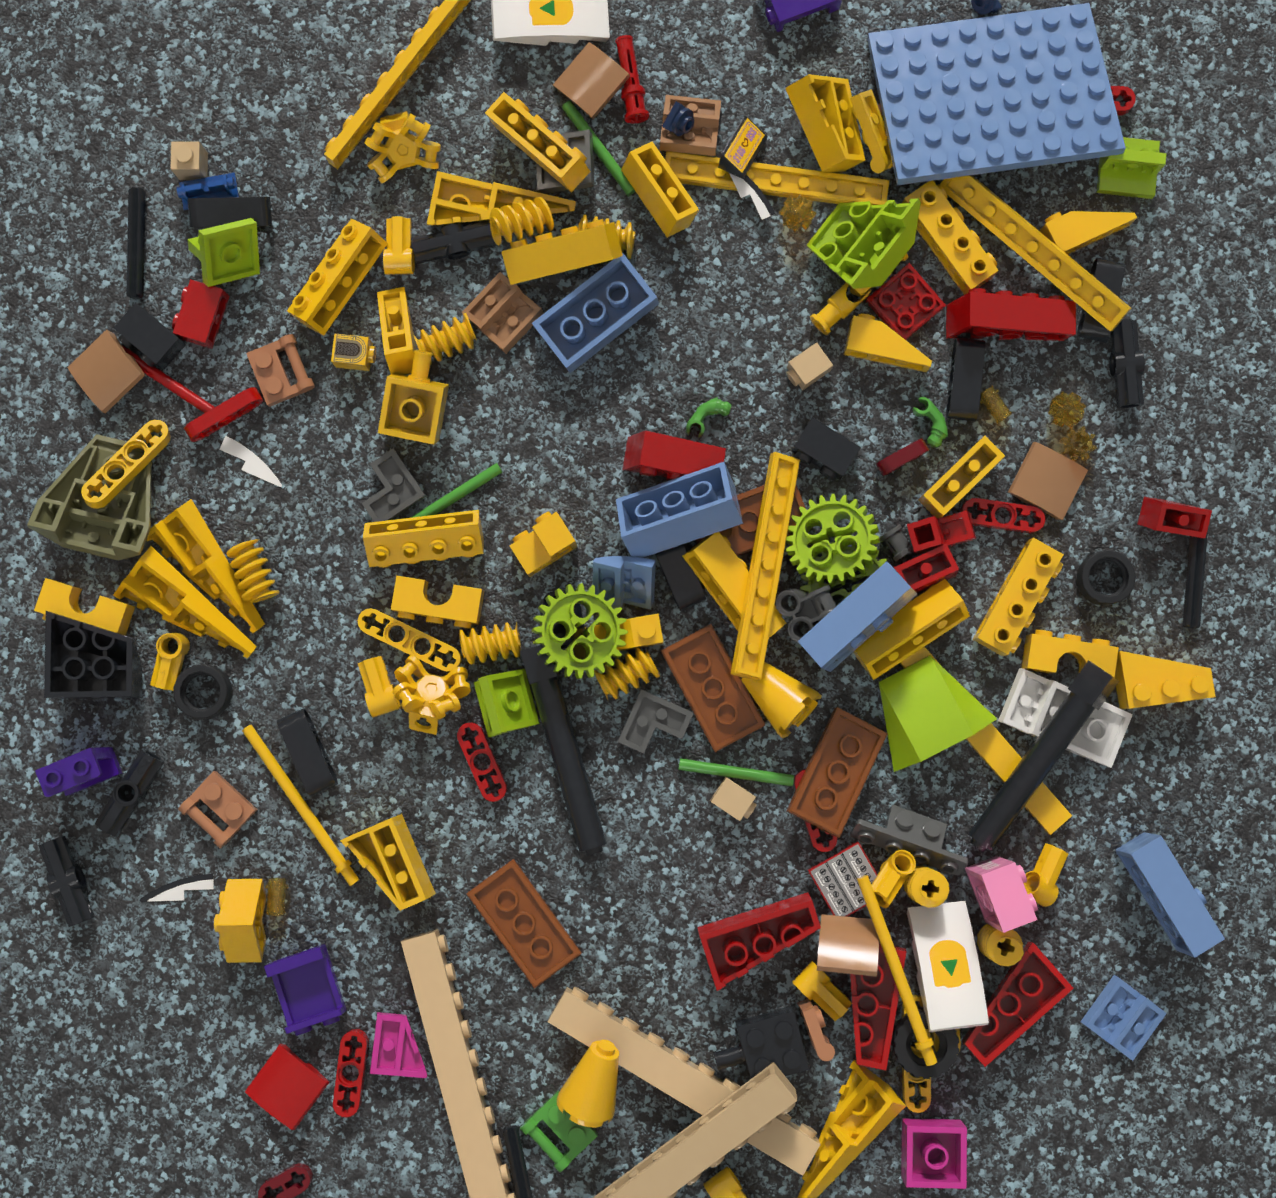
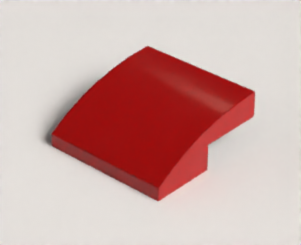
[245,1044,330,1130]

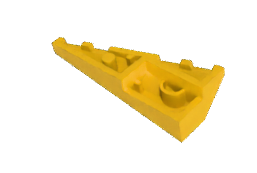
[426,171,576,226]
[146,499,265,633]
[113,546,257,659]
[797,1060,906,1198]

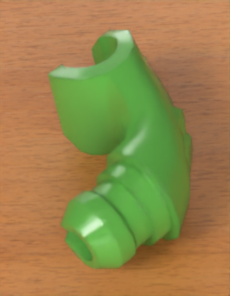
[686,397,731,438]
[912,397,948,448]

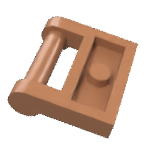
[246,334,315,407]
[178,771,258,849]
[797,999,835,1061]

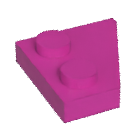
[370,1012,427,1078]

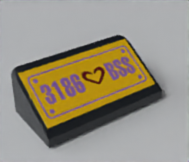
[718,116,768,179]

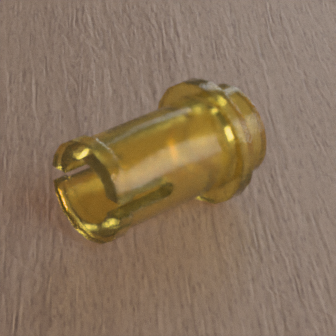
[980,386,1012,424]
[265,878,288,916]

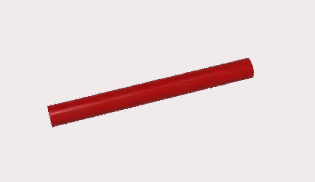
[122,345,215,413]

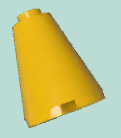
[741,661,822,738]
[557,1040,619,1128]

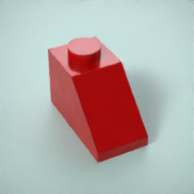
[1137,496,1212,538]

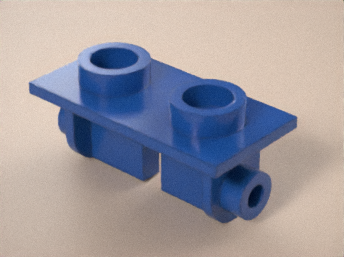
[177,173,239,210]

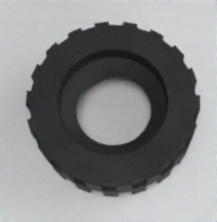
[891,1009,959,1079]

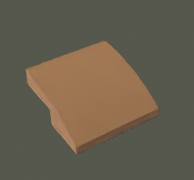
[553,42,630,119]
[659,95,721,156]
[462,272,544,354]
[67,330,145,413]
[1008,442,1088,520]
[817,914,879,977]

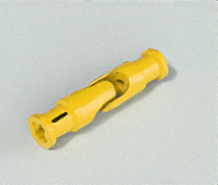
[810,253,909,335]

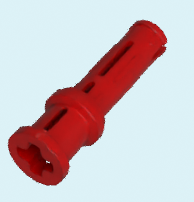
[615,35,650,124]

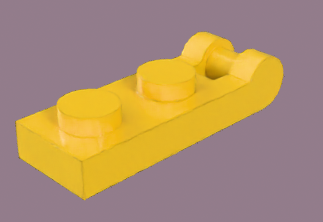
[850,89,893,173]

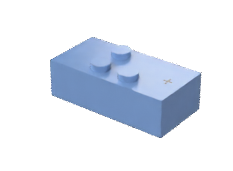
[532,253,659,373]
[616,462,743,558]
[798,561,918,672]
[1115,832,1225,958]

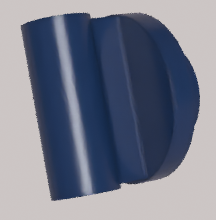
[971,0,1003,15]
[662,101,694,136]

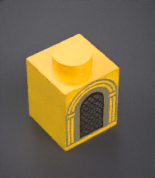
[331,334,376,371]

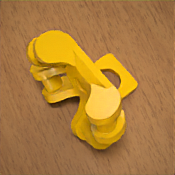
[364,111,441,183]
[392,655,471,735]

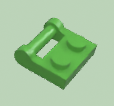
[519,1090,598,1173]

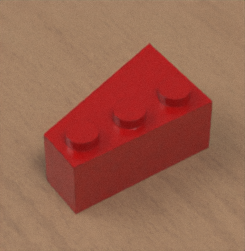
[622,430,726,481]

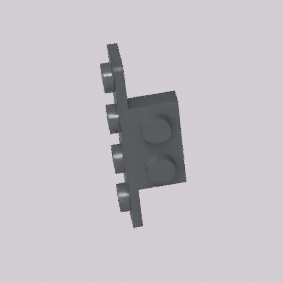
[850,804,968,875]

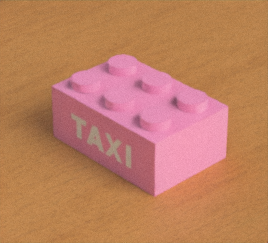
[965,856,1038,933]

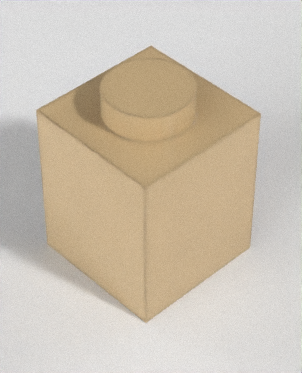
[171,142,208,180]
[786,343,833,390]
[710,777,757,821]

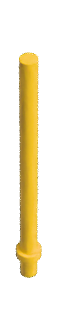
[242,724,360,886]
[857,875,937,1066]

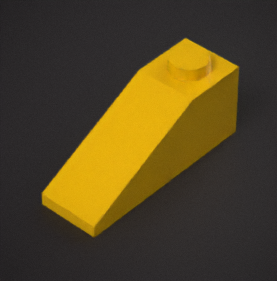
[1040,211,1137,255]
[377,287,417,375]
[844,314,932,372]
[585,613,663,651]

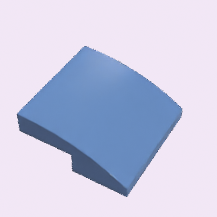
[593,556,656,610]
[1081,975,1167,1061]

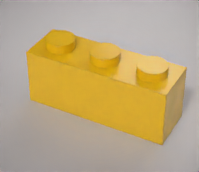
[621,141,699,238]
[918,436,1005,518]

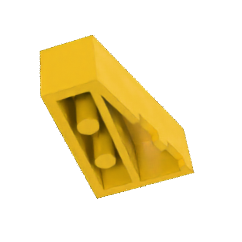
[785,74,865,173]
[1115,651,1216,709]
[340,814,436,911]

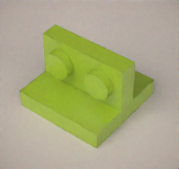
[1096,137,1167,199]
[187,218,260,287]
[474,668,540,738]

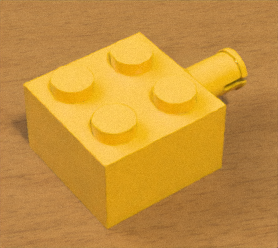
[378,350,449,445]

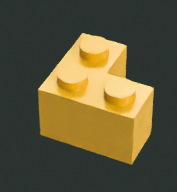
[510,511,577,577]
[214,879,267,963]

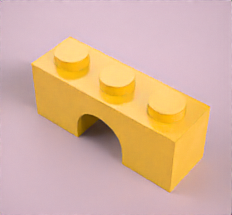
[391,575,485,629]
[34,578,135,636]
[1021,630,1119,678]

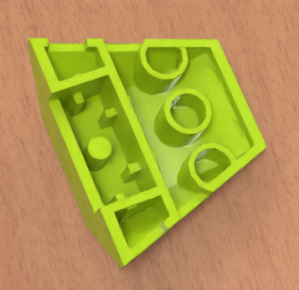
[807,198,921,289]
[879,655,997,772]

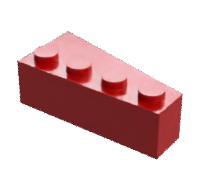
[946,288,1076,341]
[697,892,821,991]
[961,942,1074,1067]
[850,943,906,1070]

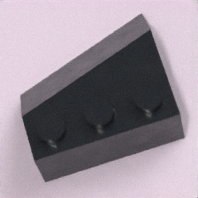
[44,611,142,699]

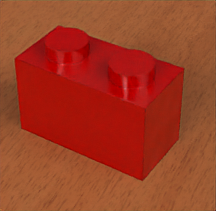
[172,279,230,349]
[894,543,959,594]

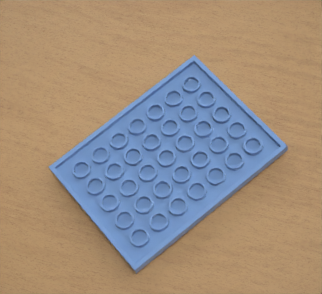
[867,3,1126,185]

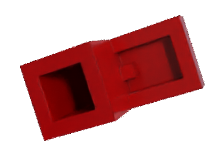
[907,510,976,554]

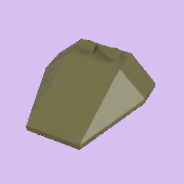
[27,434,152,561]

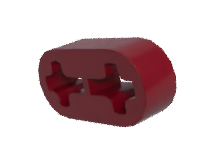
[876,438,930,477]
[258,1163,313,1198]

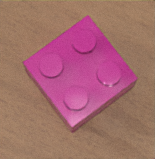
[901,1118,967,1189]

